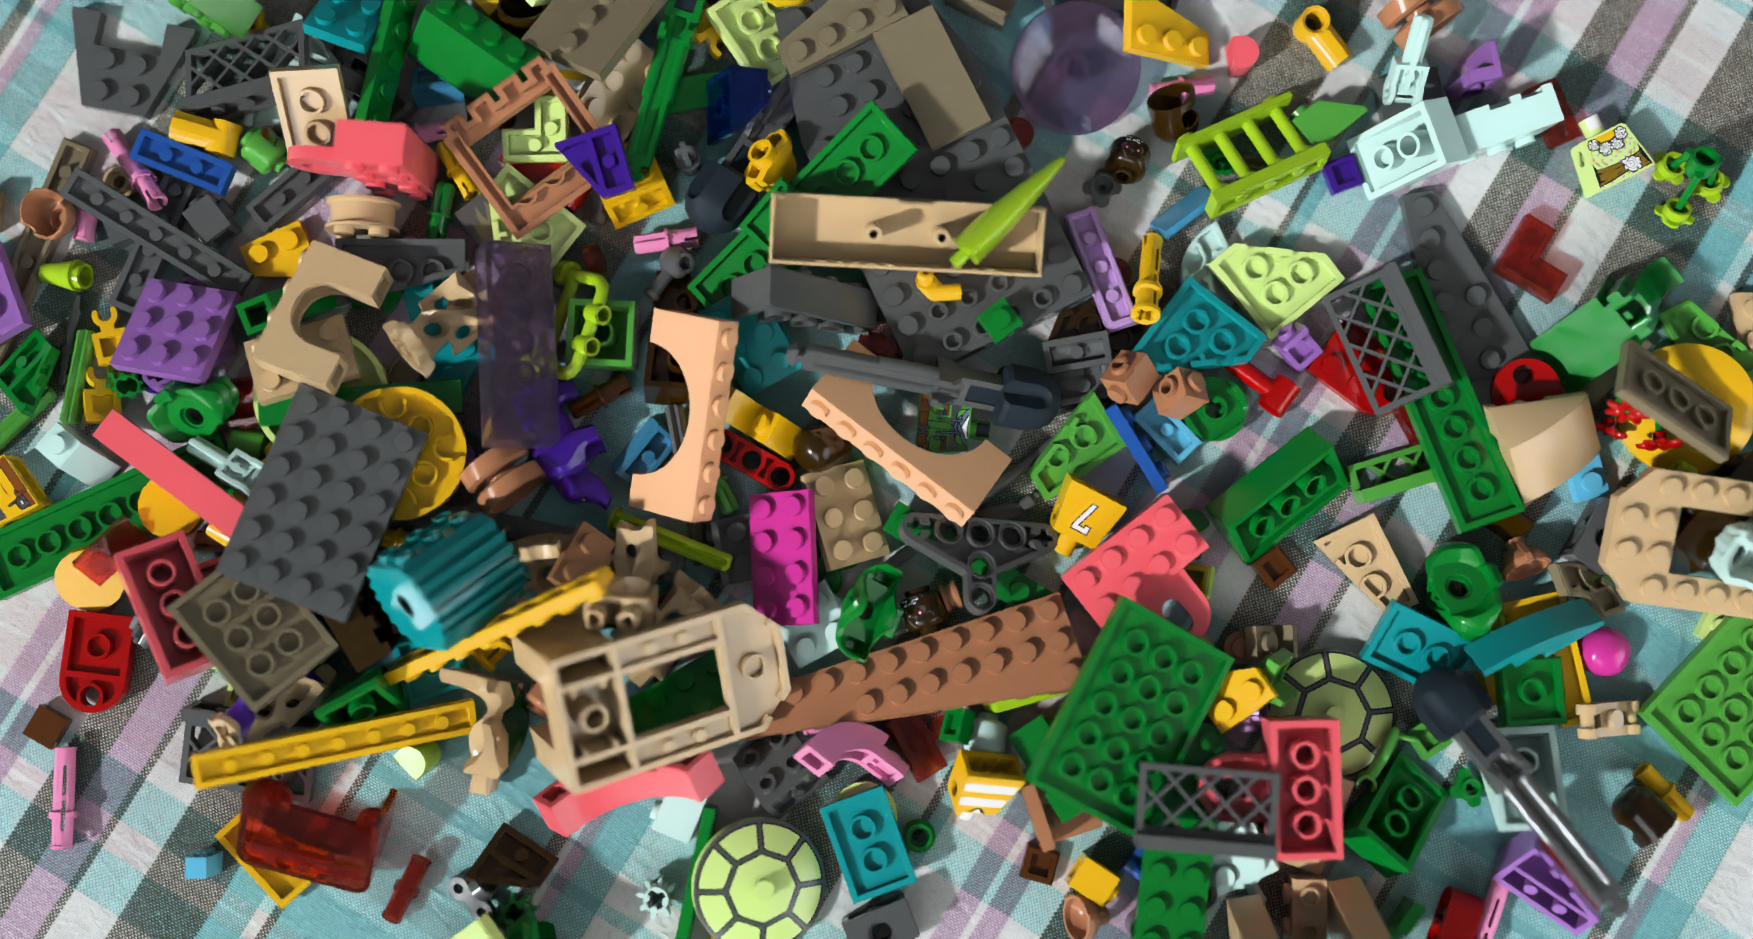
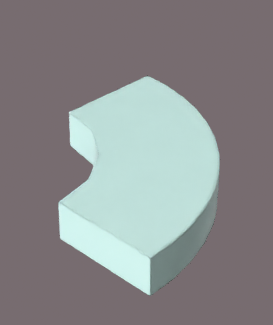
[1179,221,1229,294]

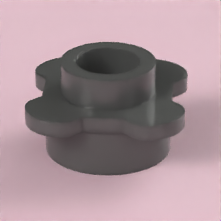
[1083,168,1122,207]

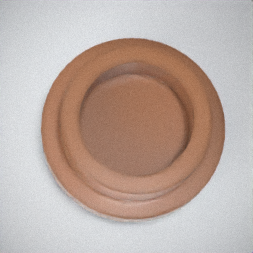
[1223,631,1252,664]

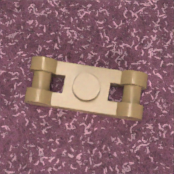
[1576,700,1642,739]

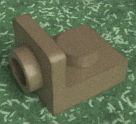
[1245,625,1298,660]

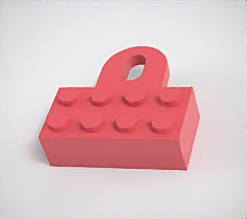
[286,119,442,201]
[1059,493,1211,639]
[113,529,222,686]
[1196,715,1343,861]

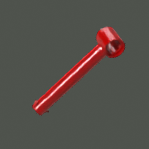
[1223,362,1301,418]

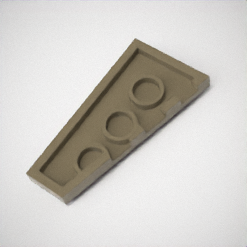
[776,0,908,78]

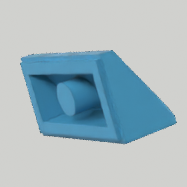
[411,67,465,108]
[1150,186,1211,242]
[610,417,673,484]

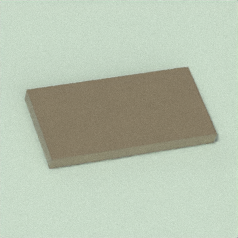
[873,4,991,152]
[1614,339,1733,464]

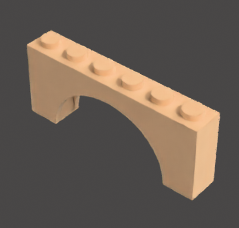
[628,308,739,523]
[802,339,1012,527]

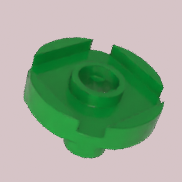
[1182,376,1247,442]

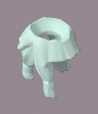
[1709,522,1753,590]

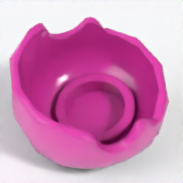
[1577,626,1631,677]

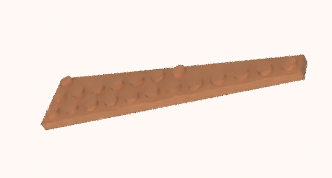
[731,592,1084,743]

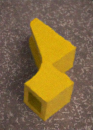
[725,386,801,461]

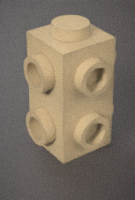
[1282,874,1327,939]

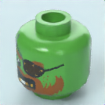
[239,125,288,175]

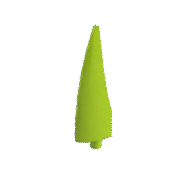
[949,156,1066,269]

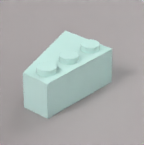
[1454,82,1565,166]

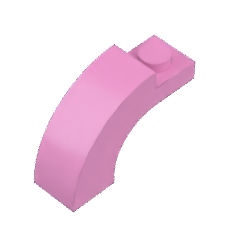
[793,722,910,787]

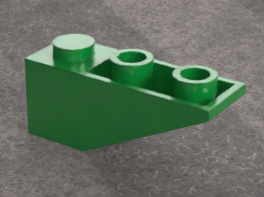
[235,288,350,338]

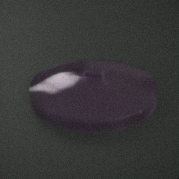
[1010,1,1141,135]

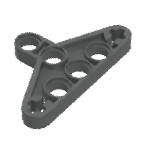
[898,512,1058,615]

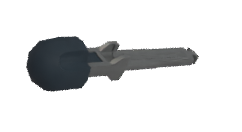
[685,74,796,236]
[785,342,1061,430]
[1412,666,1630,918]

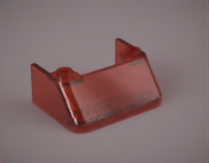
[236,776,398,893]

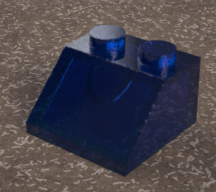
[707,65,771,146]

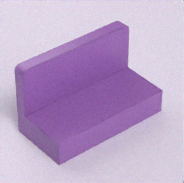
[1446,39,1503,102]

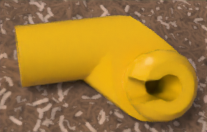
[915,271,962,302]

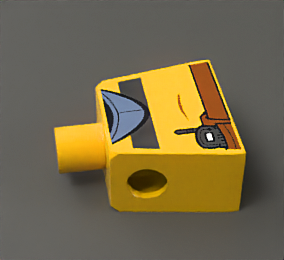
[0,454,53,528]

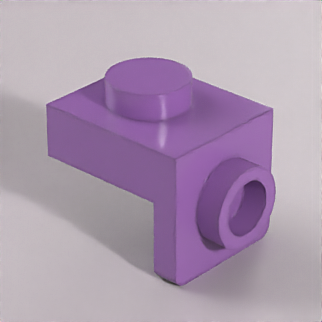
[1271,321,1323,373]

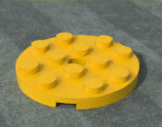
[352,386,468,521]

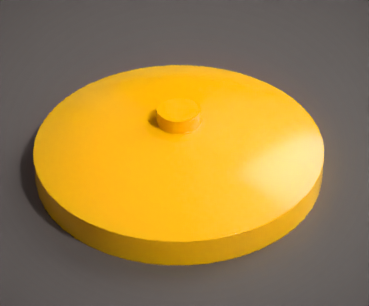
[1614,343,1753,474]

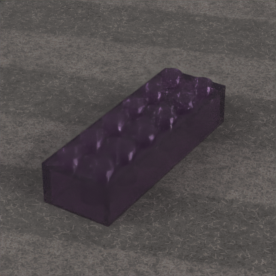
[475,239,560,449]

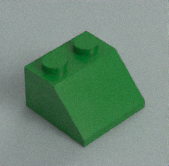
[314,665,409,726]

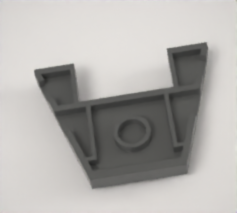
[72,6,200,120]

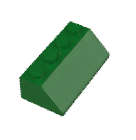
[407,0,541,103]
[1205,426,1349,567]

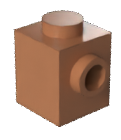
[1100,350,1160,405]
[1151,366,1209,420]

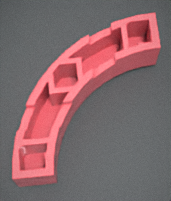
[532,750,725,838]

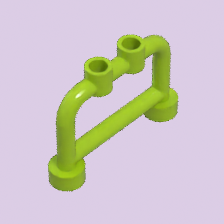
[520,260,612,380]

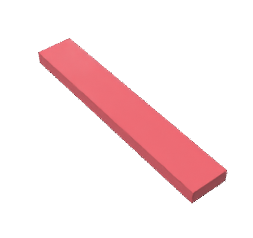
[92,409,245,538]

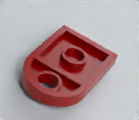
[1304,320,1401,416]
[1490,358,1563,406]
[59,609,136,713]

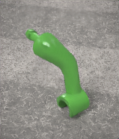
[1354,726,1418,792]

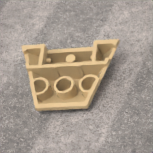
[1483,392,1601,508]

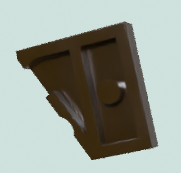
[465,822,559,889]

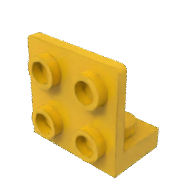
[600,142,676,230]

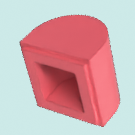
[1225,35,1259,78]

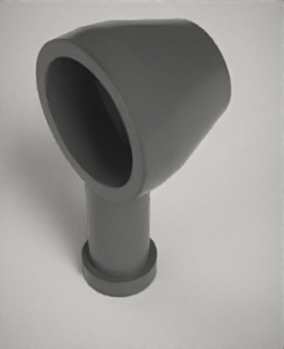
[643,245,695,302]

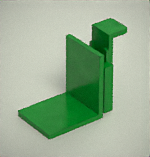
[1530,255,1685,393]

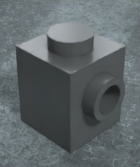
[182,194,243,250]

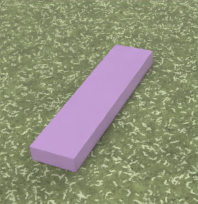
[1063,205,1139,334]

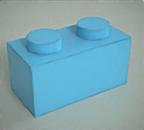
[185,847,223,879]

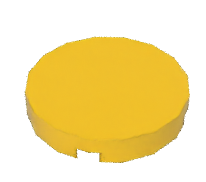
[138,480,204,537]
[55,546,125,611]

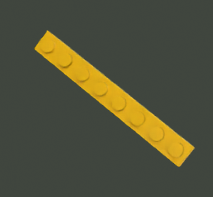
[383,565,615,686]
[190,697,477,790]

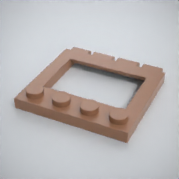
[440,55,600,240]

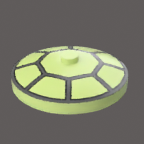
[1268,647,1397,779]
[691,816,826,939]

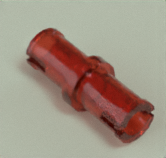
[381,854,432,924]

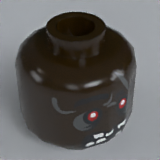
[1105,135,1151,185]
[899,585,947,637]

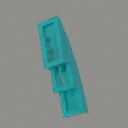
[1463,598,1604,678]

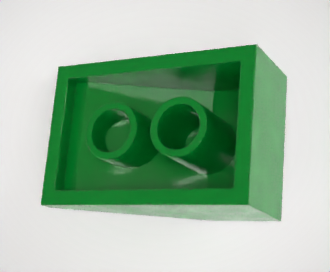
[1342,751,1450,878]

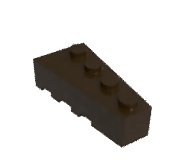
[323,583,401,673]

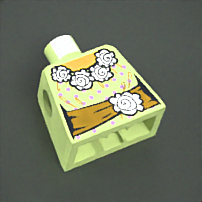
[1571,114,1655,199]

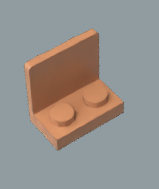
[1020,781,1103,853]

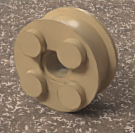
[324,194,401,239]

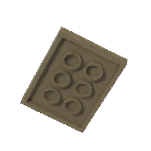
[521,0,667,83]
[166,571,340,714]

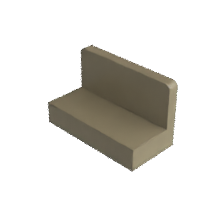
[945,0,1017,31]

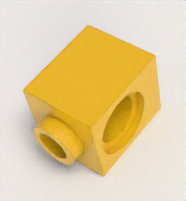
[1065,851,1120,907]

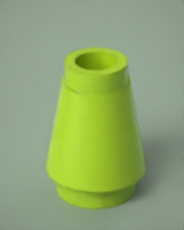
[38,260,94,292]

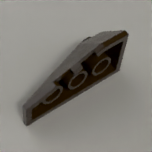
[643,270,699,405]

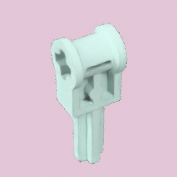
[1382,13,1434,107]
[186,436,264,499]

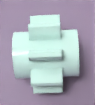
[636,875,679,919]

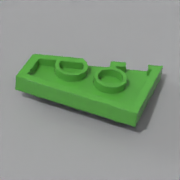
[1658,298,1753,378]
[1026,390,1126,501]

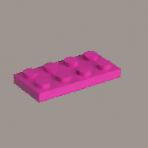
[749,489,820,626]

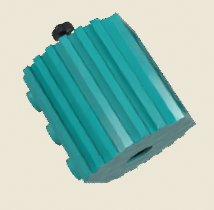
[366,510,527,652]

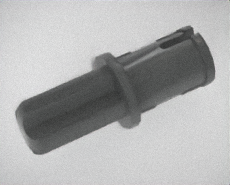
[674,141,702,176]

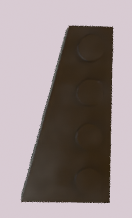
[1669,451,1753,575]

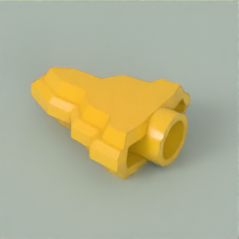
[743,129,799,192]

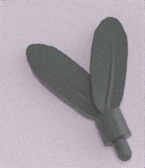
[974,492,1040,545]

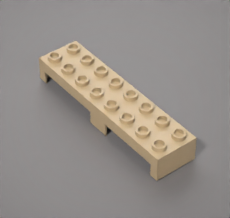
[769,191,1047,277]

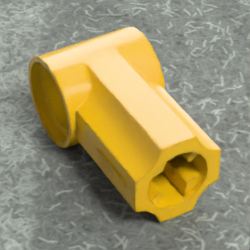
[1293,5,1353,72]
[168,110,243,159]

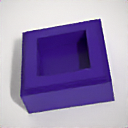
[1321,153,1364,196]

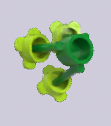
[1652,146,1730,229]

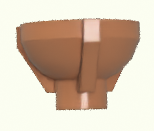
[1501,536,1551,582]
[1063,894,1110,939]

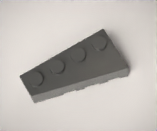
[730,263,877,335]

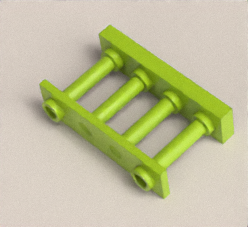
[1171,91,1332,220]

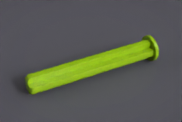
[607,506,732,571]

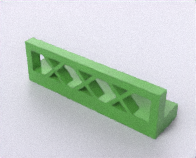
[1344,444,1436,504]

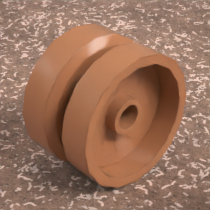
[1376,0,1465,53]
[459,436,546,517]

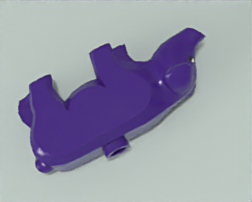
[509,377,613,511]

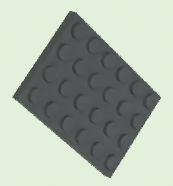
[215,383,429,623]

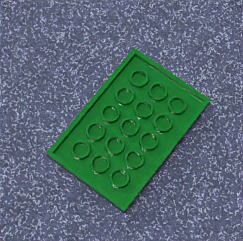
[1024,595,1235,836]

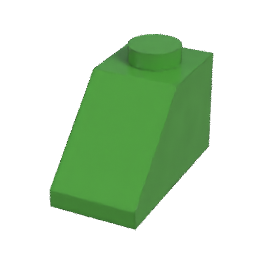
[1289,100,1368,147]

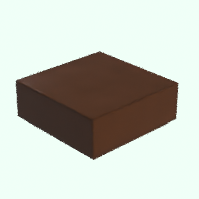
[1250,544,1298,591]
[22,704,73,750]
[1019,843,1060,886]

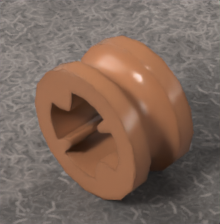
[937,580,963,613]

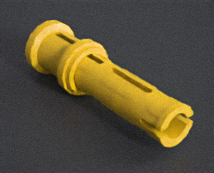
[1130,232,1163,325]

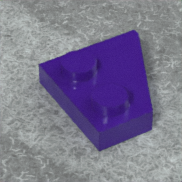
[554,123,637,200]

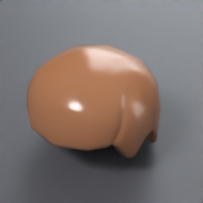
[20,188,77,240]

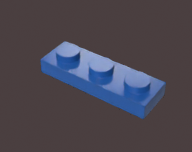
[129,127,238,197]
[1105,401,1171,495]

